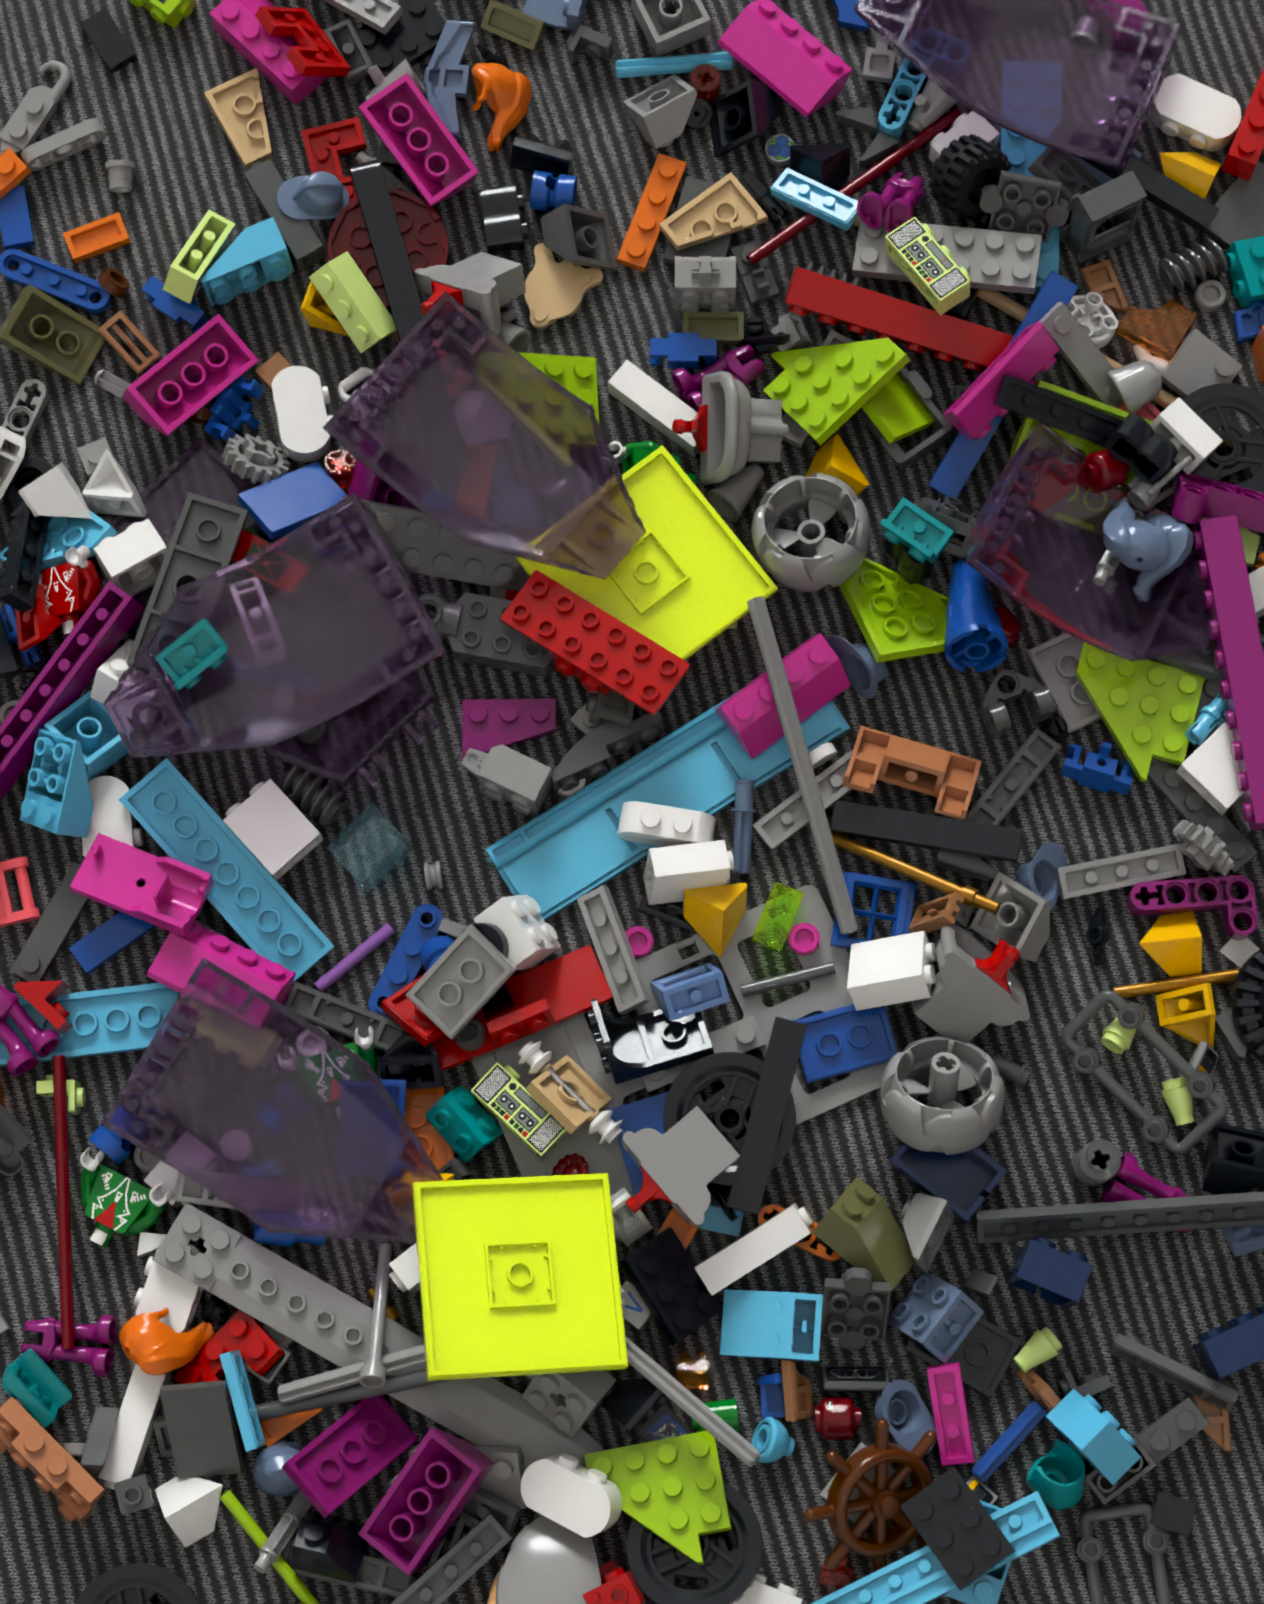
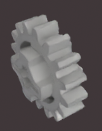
[222,434,290,484]
[1172,819,1234,876]

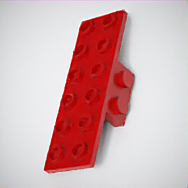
[500,571,690,715]
[432,945,613,1072]

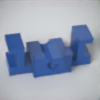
[141,275,209,332]
[650,333,717,371]
[203,376,265,443]
[1060,741,1134,795]

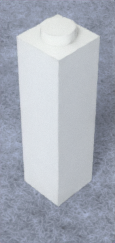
[608,360,698,457]
[695,1203,814,1295]
[98,1364,172,1490]

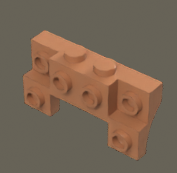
[842,726,982,820]
[0,1397,105,1525]

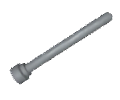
[359,1242,392,1388]

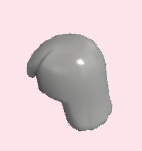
[1107,360,1162,414]

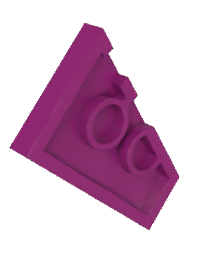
[462,698,556,761]

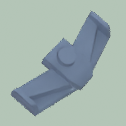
[423,20,477,141]

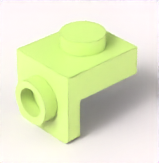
[36,1075,86,1115]

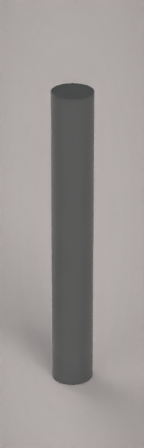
[740,961,836,997]

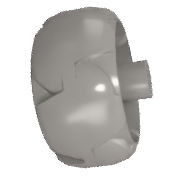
[751,473,871,592]
[880,1036,1005,1155]

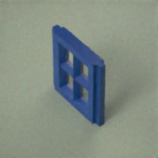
[830,871,916,950]

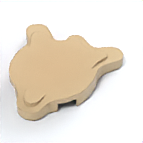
[524,243,603,330]

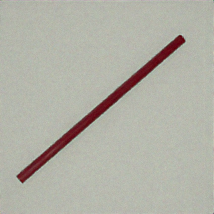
[746,108,962,266]
[52,1055,75,1350]

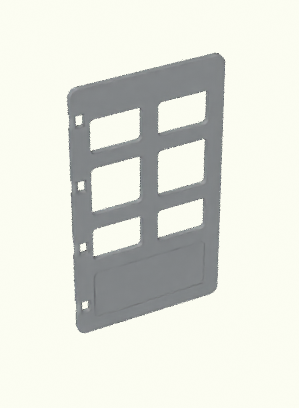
[471,885,888,1197]

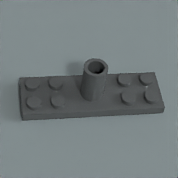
[126,492,249,680]

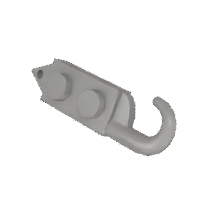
[0,61,71,156]

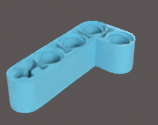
[876,28,969,140]

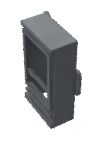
[1059,170,1147,265]
[857,366,953,472]

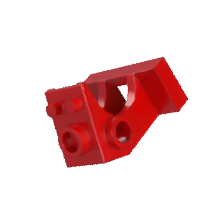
[582,1559,645,1604]

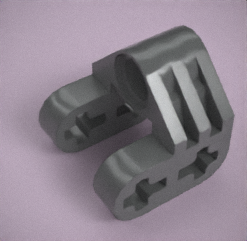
[979,670,1056,739]

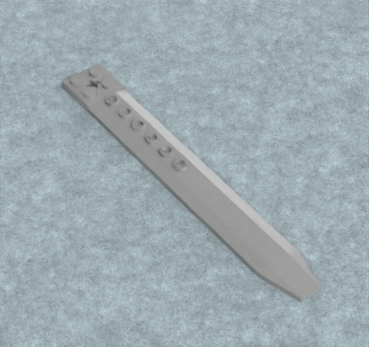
[152,1203,604,1471]

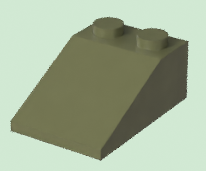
[0,284,105,385]
[812,1177,915,1292]

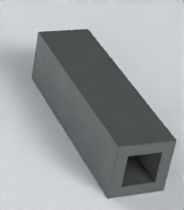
[244,159,326,272]

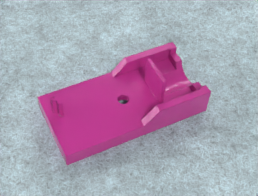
[70,833,214,938]

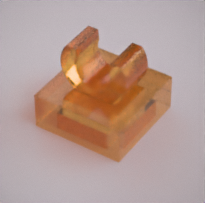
[676,1351,709,1390]

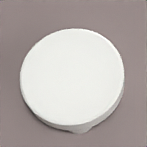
[1067,292,1118,349]

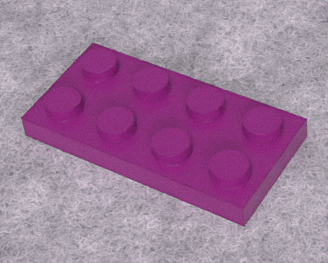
[282,1395,419,1519]

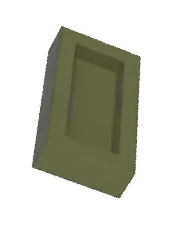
[480,0,547,51]
[683,312,744,345]

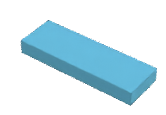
[770,168,859,231]
[219,1350,266,1452]

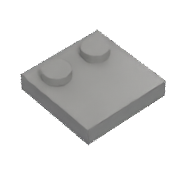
[1160,328,1242,398]

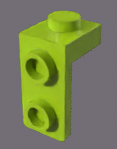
[129,0,196,29]

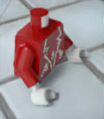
[38,545,102,637]

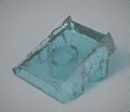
[326,803,413,893]

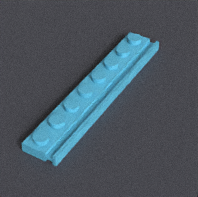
[811,1491,1061,1604]

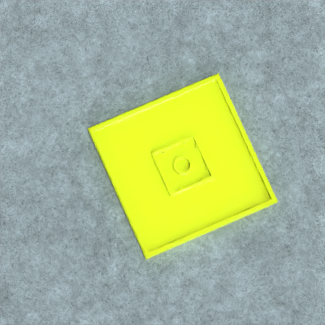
[515,445,778,702]
[412,1173,628,1381]

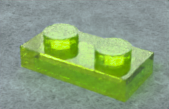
[751,882,804,953]

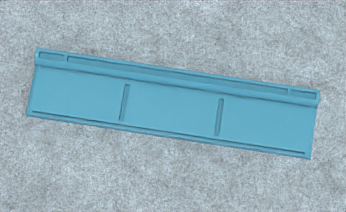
[485,692,851,921]

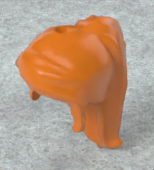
[471,62,531,152]
[118,1308,216,1375]

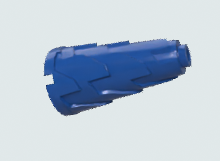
[944,558,1009,673]

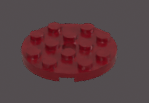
[327,189,449,310]

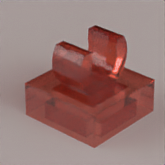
[819,1555,854,1588]

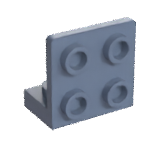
[523,0,587,32]
[887,1272,984,1364]

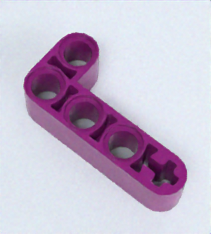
[1170,473,1264,533]
[1126,875,1258,940]

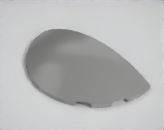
[496,1515,602,1604]

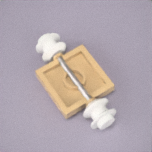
[518,1040,623,1144]

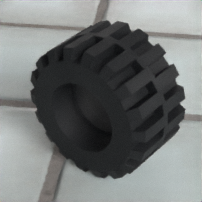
[929,134,1011,220]

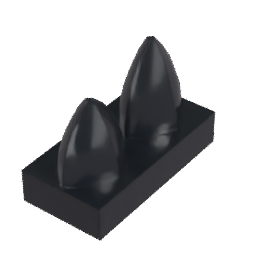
[510,135,573,178]

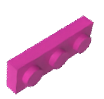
[927,1362,975,1466]

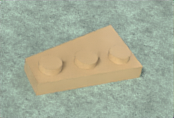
[204,68,272,170]
[659,172,768,251]

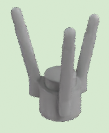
[1127,456,1192,511]

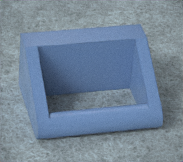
[650,963,730,1021]

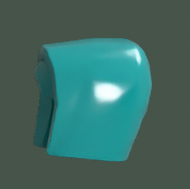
[1026,1439,1085,1511]

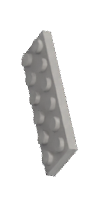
[852,218,1042,295]

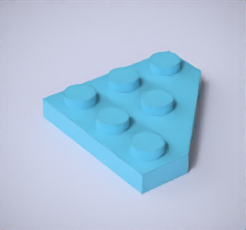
[0,510,118,570]

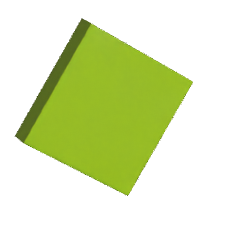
[861,374,934,444]

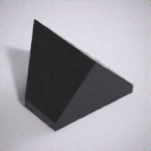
[790,144,851,191]
[378,1030,444,1089]

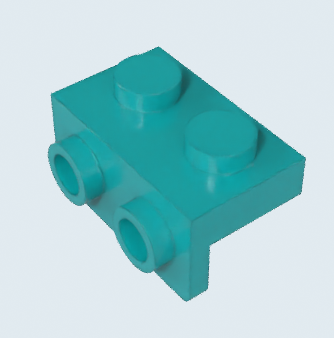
[1224,236,1264,308]
[880,497,955,564]
[155,617,229,691]
[425,1085,504,1163]
[1,1348,73,1428]

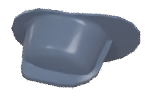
[277,171,350,220]
[826,635,889,699]
[1016,842,1068,909]
[874,1379,937,1453]

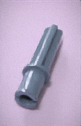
[731,780,756,874]

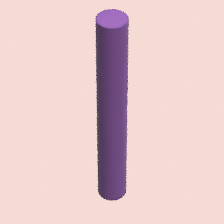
[314,923,395,992]

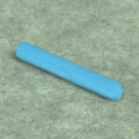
[615,52,733,78]

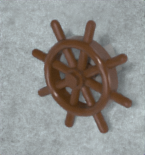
[804,1418,937,1572]

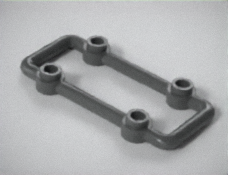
[1061,990,1228,1155]
[1075,1502,1171,1604]

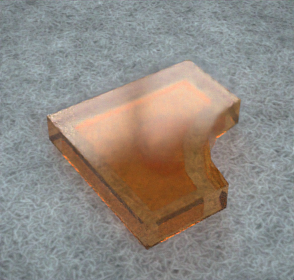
[1115,299,1197,362]

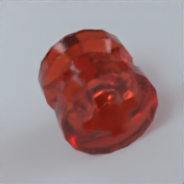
[690,64,720,102]
[324,450,355,489]

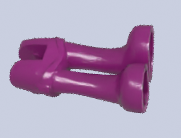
[857,172,924,233]
[671,345,765,412]
[0,984,61,1077]
[1099,1151,1189,1233]
[21,1315,117,1377]

